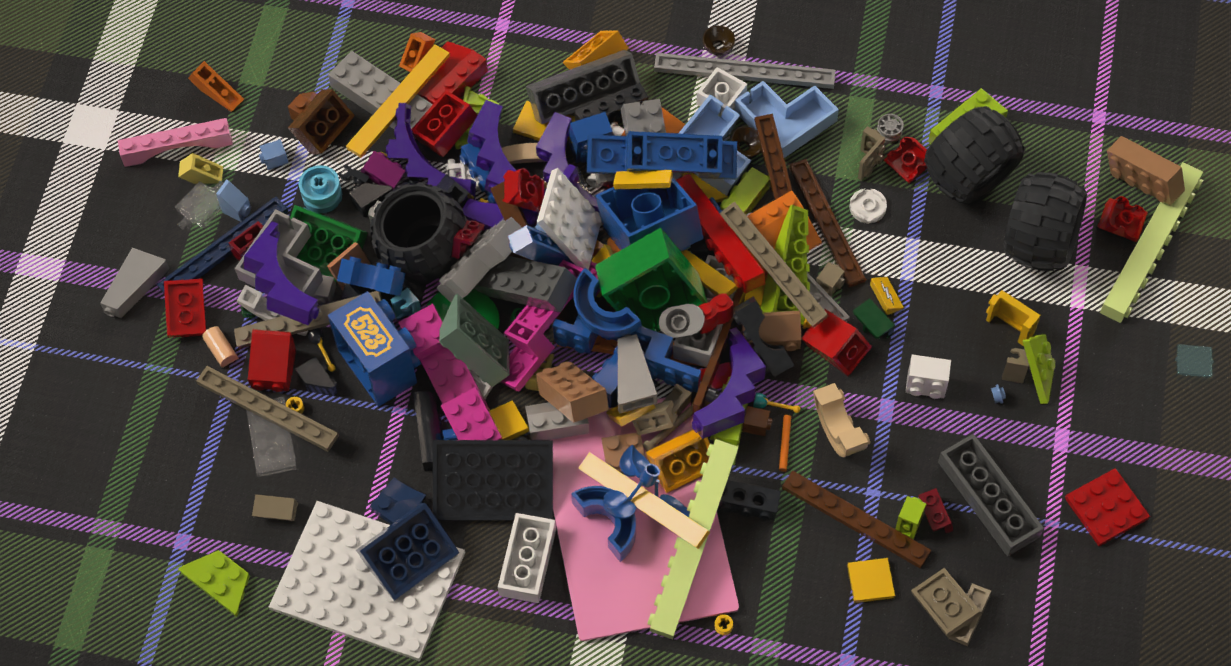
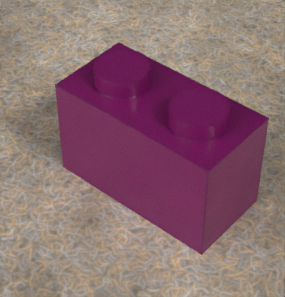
[361,151,405,189]

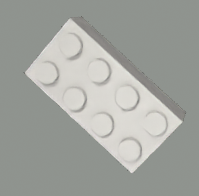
[498,513,556,603]

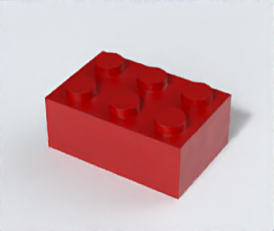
[412,90,478,157]

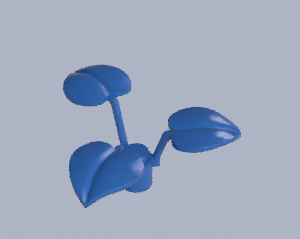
[603,445,690,519]

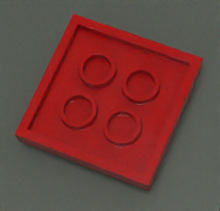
[1065,468,1150,546]

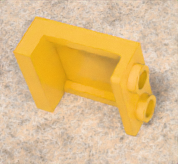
[986,290,1041,346]

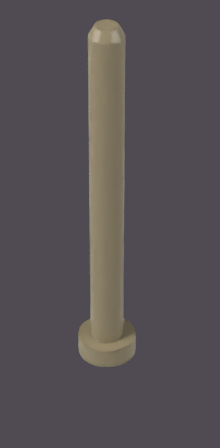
[643,404,693,451]

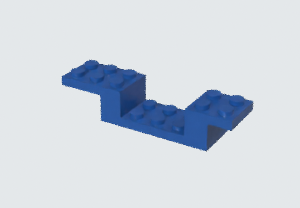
[587,131,737,180]
[552,316,701,393]

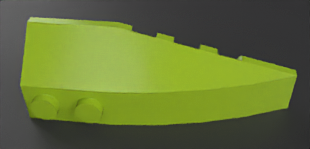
[761,205,810,325]

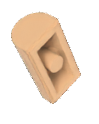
[203,326,239,368]

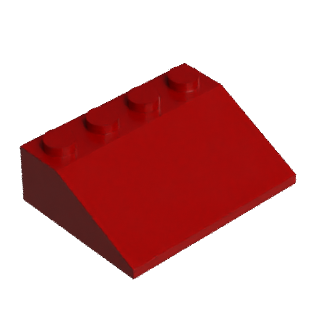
[418,41,488,104]

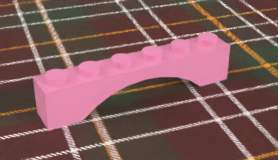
[118,118,233,167]

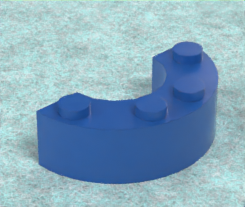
[337,256,406,296]
[574,268,642,338]
[571,486,636,562]

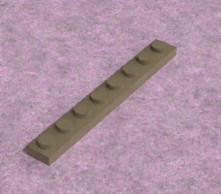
[720,201,828,328]
[234,291,382,349]
[196,366,339,452]

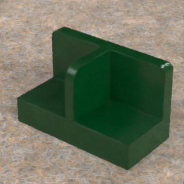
[853,298,895,339]

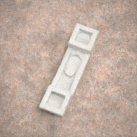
[237,285,308,336]

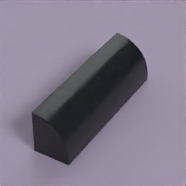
[413,391,444,471]

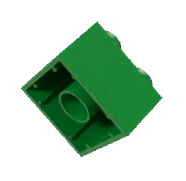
[595,227,708,332]

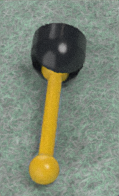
[307,329,335,372]

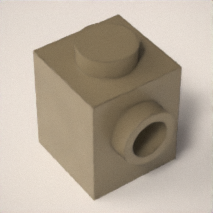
[816,262,845,297]

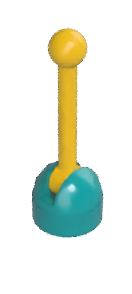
[753,392,800,413]

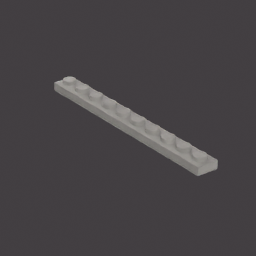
[654,53,836,89]

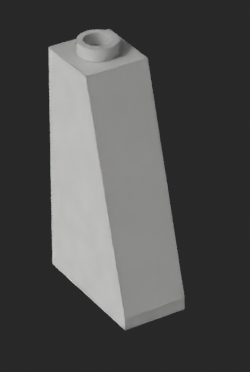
[100,248,169,318]
[618,334,657,414]

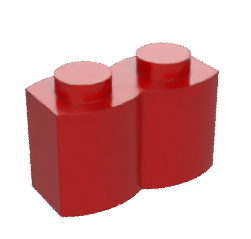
[698,293,734,334]

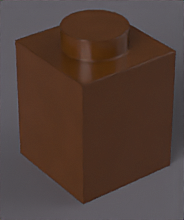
[742,406,773,436]

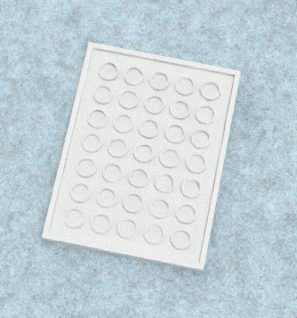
[269,501,465,661]

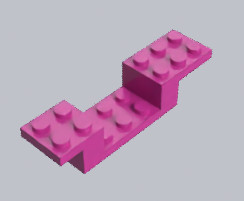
[500,260,601,392]
[399,304,503,440]

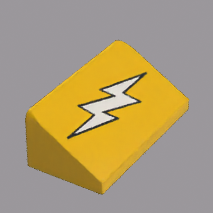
[870,277,904,315]

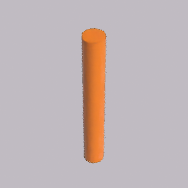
[779,415,791,472]

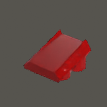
[884,137,927,183]
[502,168,544,212]
[1097,196,1148,242]

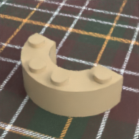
[813,383,870,457]

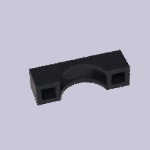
[733,296,794,377]

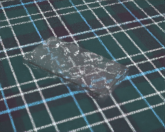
[247,397,297,477]

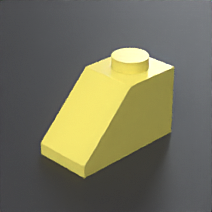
[178,153,223,184]

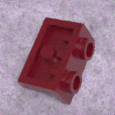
[452,220,485,259]
[918,488,953,533]

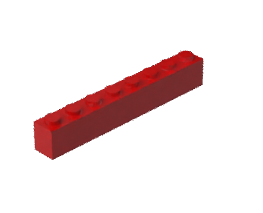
[676,174,765,294]

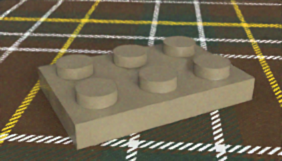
[911,568,981,637]

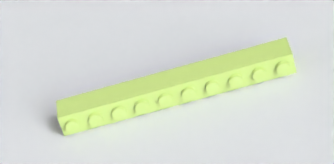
[1100,162,1203,323]
[647,439,738,639]

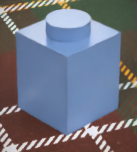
[258,139,289,170]

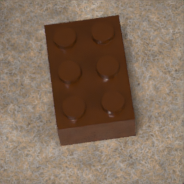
[288,89,355,154]

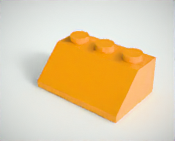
[563,31,629,70]
[645,429,710,493]

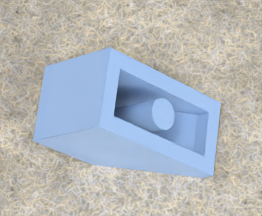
[216,180,251,222]

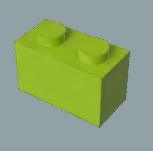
[895,496,926,539]

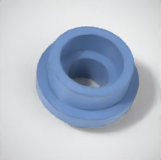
[991,384,1006,404]

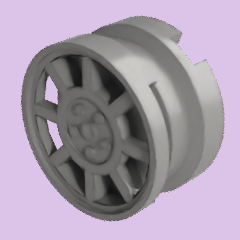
[877,114,904,143]

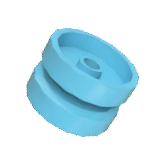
[299,165,343,213]

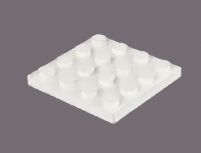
[537,168,601,270]

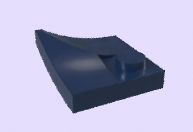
[369,478,426,524]

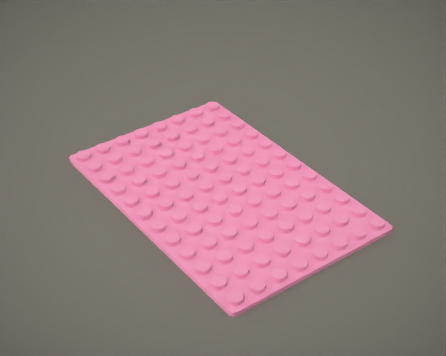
[552,398,739,641]

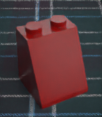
[801,309,872,376]
[248,329,296,392]

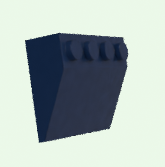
[356,503,460,601]

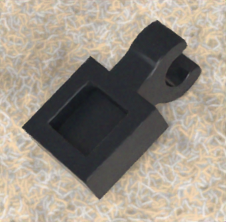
[339,165,373,186]

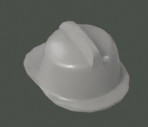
[659,304,705,338]

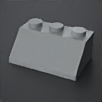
[525,402,589,440]

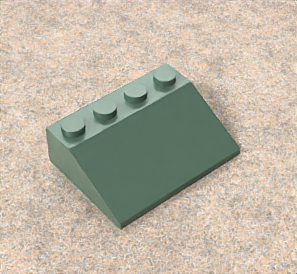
[439,294,510,387]

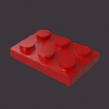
[164,279,206,338]

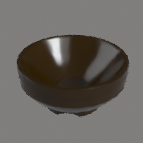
[703,25,735,56]
[730,126,762,159]

